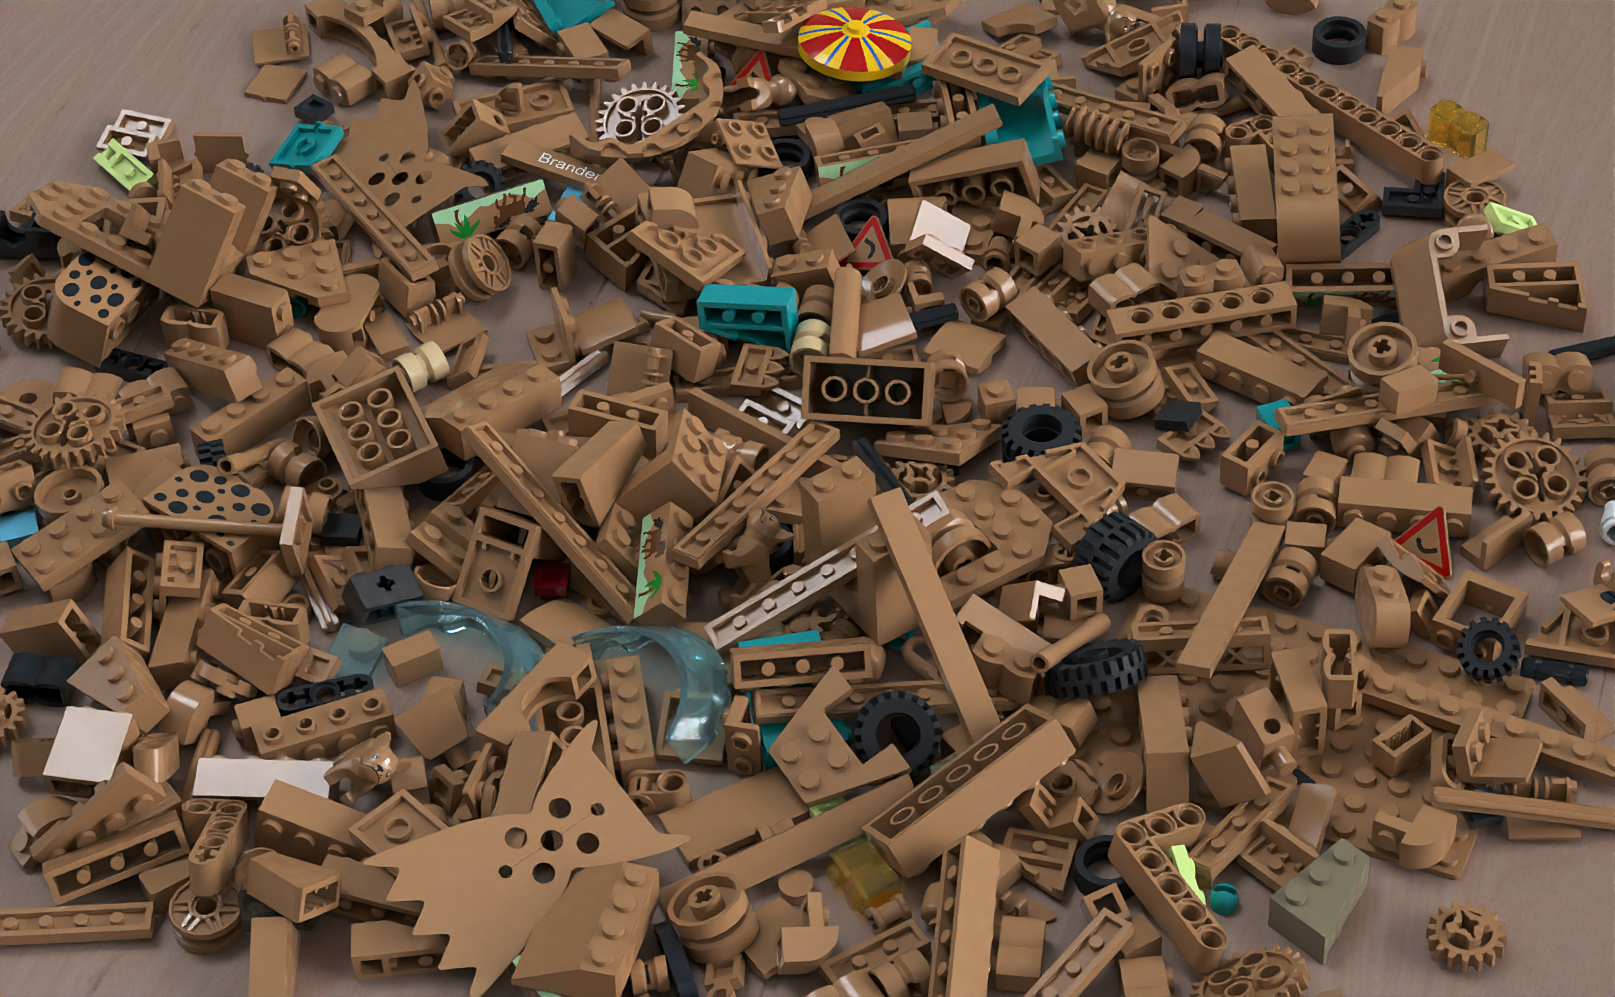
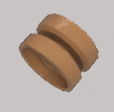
[622,0,682,32]
[1347,322,1420,395]
[1087,340,1165,419]
[34,465,105,527]
[931,509,992,578]
[667,872,760,964]

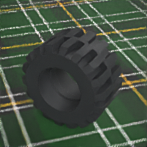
[1002,403,1082,484]
[1072,512,1158,603]
[853,690,942,778]

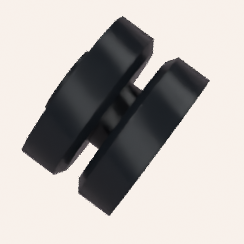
[1179,23,1223,80]

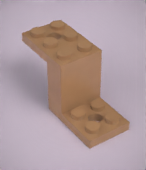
[596,408,728,584]
[452,507,568,621]

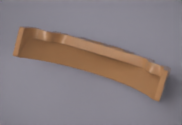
[569,52,723,165]

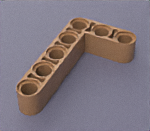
[11,732,180,783]
[1108,802,1228,974]

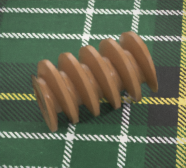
[1064,105,1130,156]

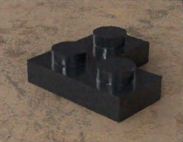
[1382,172,1446,218]

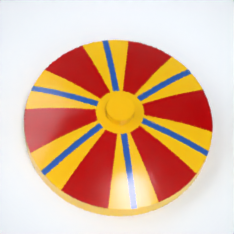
[798,7,912,81]

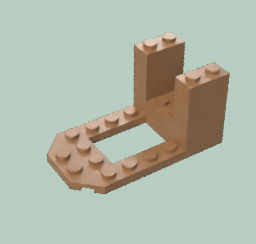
[25,159,280,308]
[800,456,1053,647]

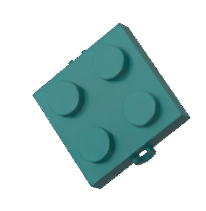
[268,121,345,174]

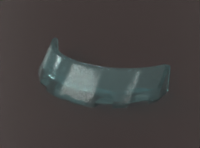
[395,601,543,718]
[572,626,730,764]

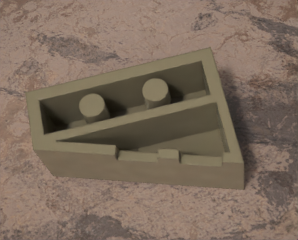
[1268,838,1370,965]

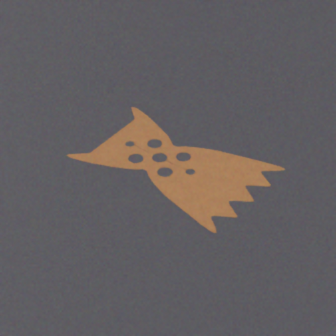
[329,80,488,259]
[363,720,692,997]

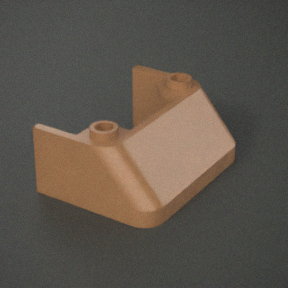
[1390,224,1509,359]

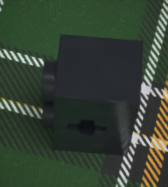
[341,564,424,628]

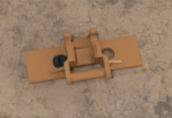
[1559,560,1615,628]

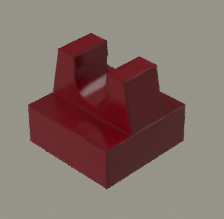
[533,563,571,600]

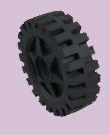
[1045,638,1148,700]

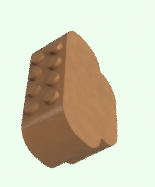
[1272,113,1341,272]

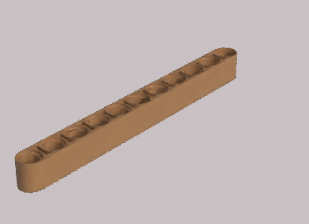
[1221,24,1444,185]

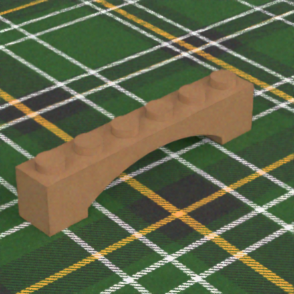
[304,0,415,100]

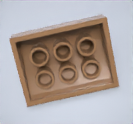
[421,363,562,461]
[312,365,449,490]
[511,862,660,997]

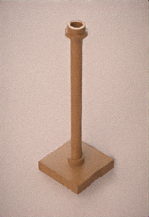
[101,486,314,576]

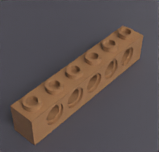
[1106,281,1297,351]

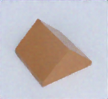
[827,101,898,151]
[1190,721,1271,808]

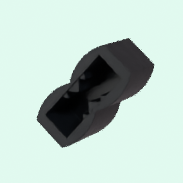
[1,652,79,707]

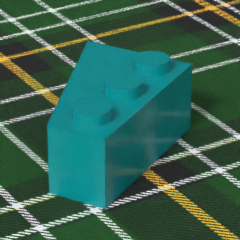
[697,284,799,359]

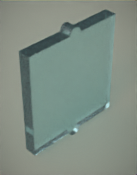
[327,623,390,691]

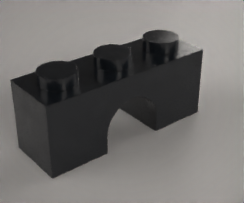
[0,210,62,259]

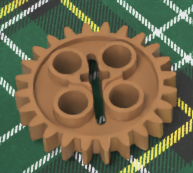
[596,81,687,164]
[252,194,334,255]
[0,271,56,350]
[22,391,127,469]
[1480,430,1587,526]
[1189,944,1311,997]

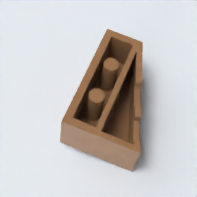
[586,205,650,292]

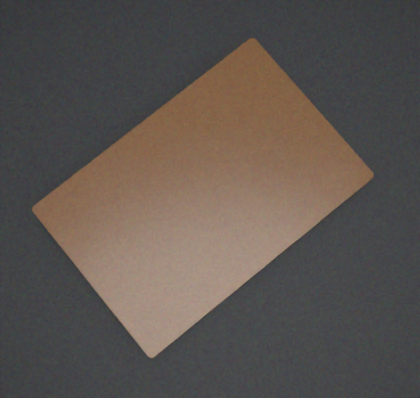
[1068,587,1535,880]

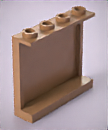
[635,180,775,302]

